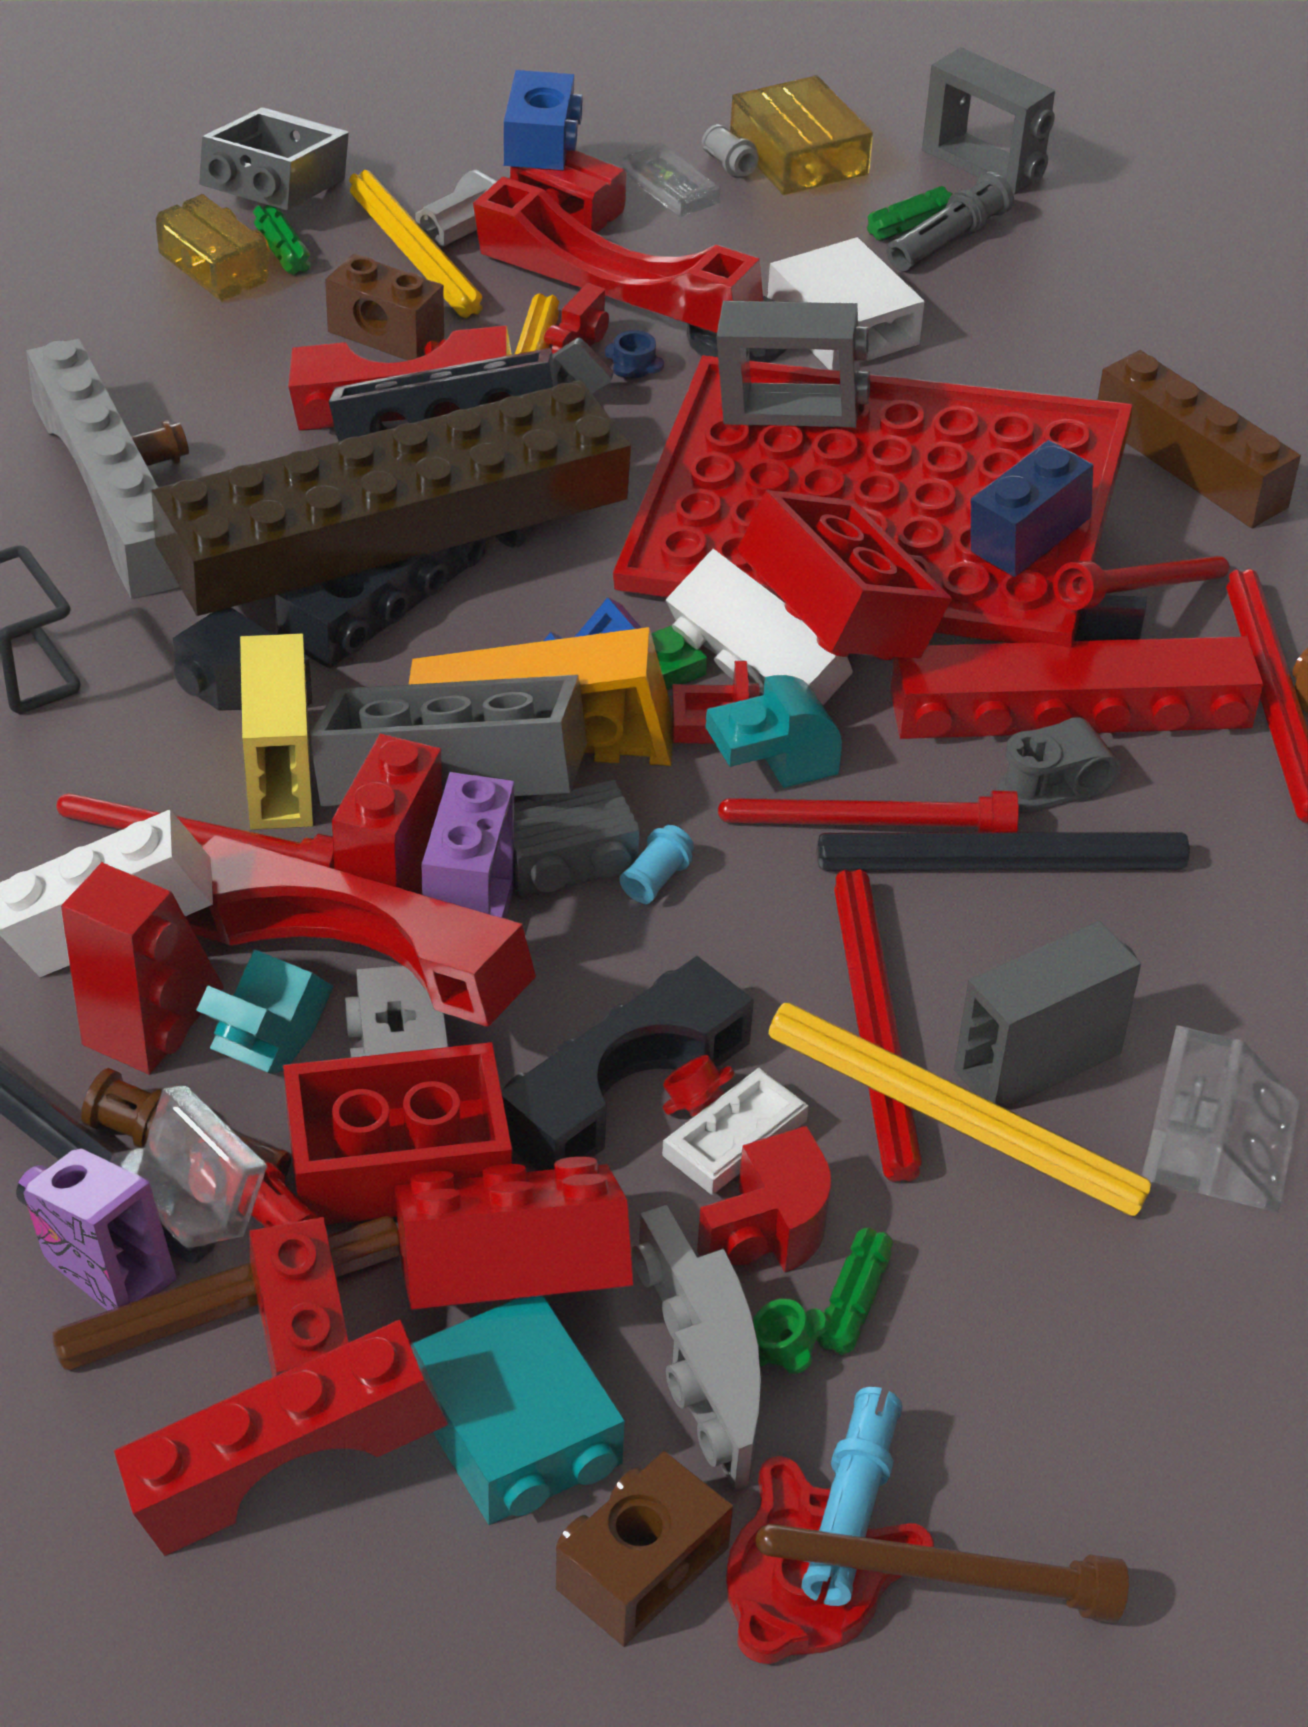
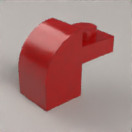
[697,1126,831,1273]

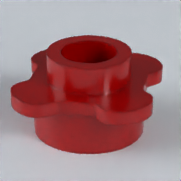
[662,1055,735,1116]

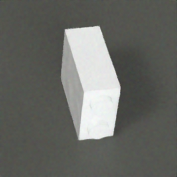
[767,237,925,371]

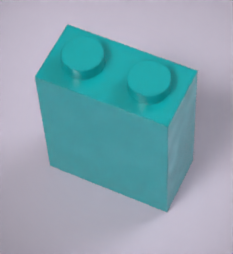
[413,1295,625,1525]

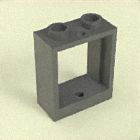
[922,47,1055,195]
[199,107,349,211]
[716,301,870,427]

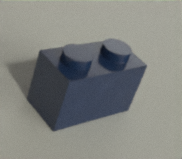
[971,440,1093,577]

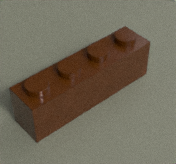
[1097,350,1301,529]

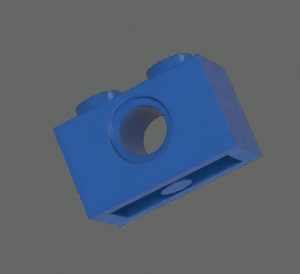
[503,70,583,170]

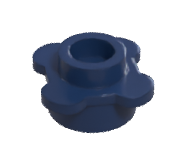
[605,330,664,378]

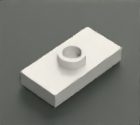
[662,1068,809,1195]

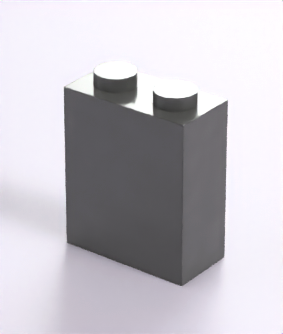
[954,920,1141,1108]

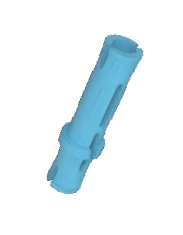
[802,1387,903,1606]

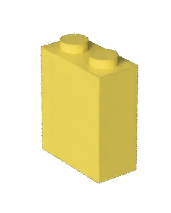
[240,634,313,830]

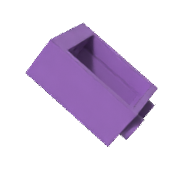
[422,772,514,918]

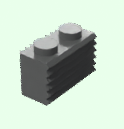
[514,779,639,897]

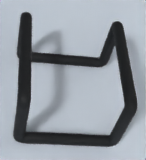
[0,545,81,713]

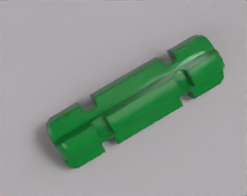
[867,186,953,241]
[253,205,311,275]
[817,1227,893,1355]

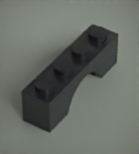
[501,956,754,1171]

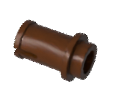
[131,420,189,466]

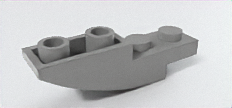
[632,1205,761,1491]

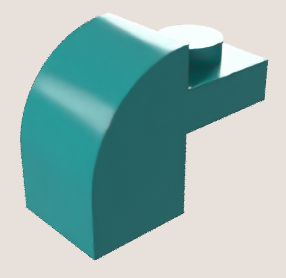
[706,675,842,788]
[196,949,334,1074]

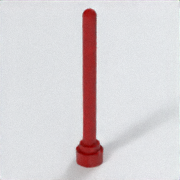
[1053,556,1230,610]
[718,790,1018,832]
[56,793,335,869]

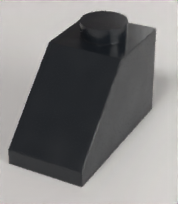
[173,607,312,711]

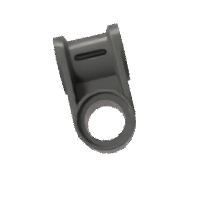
[997,717,1121,813]

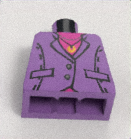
[16,1148,176,1311]

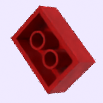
[737,490,952,660]
[283,1042,512,1225]
[395,1157,633,1309]

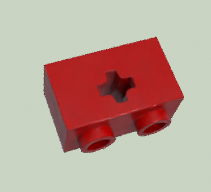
[250,1217,349,1378]

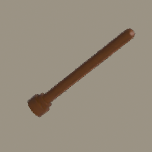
[756,1524,1129,1622]

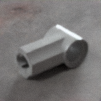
[415,169,497,249]

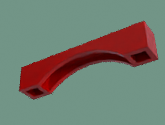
[473,176,763,333]
[185,835,536,1027]

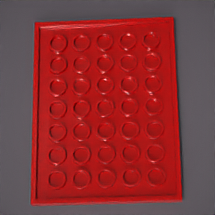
[613,355,1133,648]

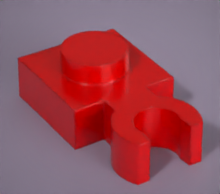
[544,283,609,354]

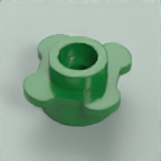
[752,1299,828,1374]

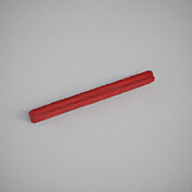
[1226,569,1308,823]
[834,869,922,1182]

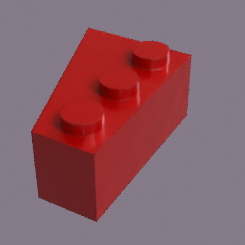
[61,862,224,1075]

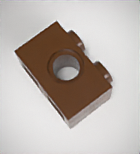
[325,254,444,361]
[556,1451,733,1647]

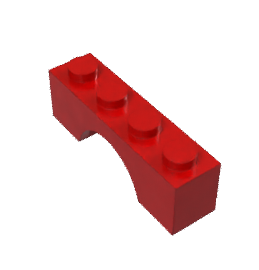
[288,325,512,430]
[113,1319,448,1556]

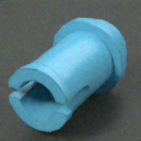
[619,825,694,904]

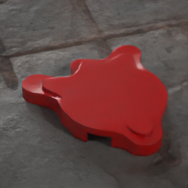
[726,1456,934,1664]

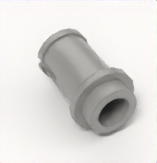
[702,124,759,177]

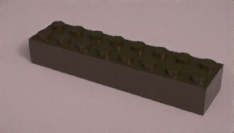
[151,380,631,616]

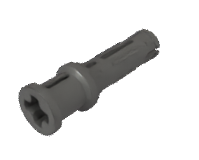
[886,171,1014,271]

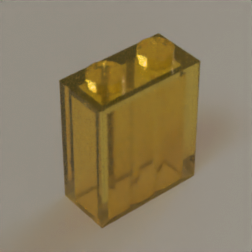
[730,75,873,196]

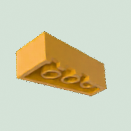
[409,627,673,766]

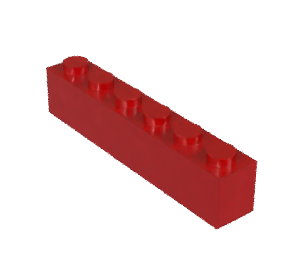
[890,636,1263,739]

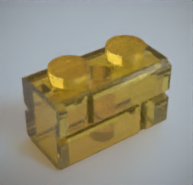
[155,194,270,302]

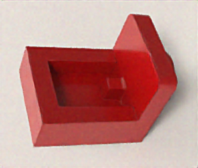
[672,661,760,744]

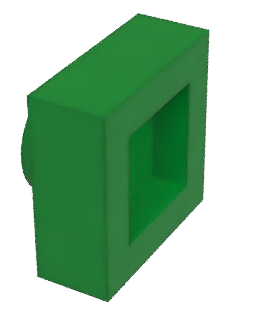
[651,625,707,691]

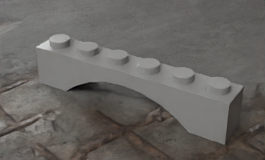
[26,339,180,599]

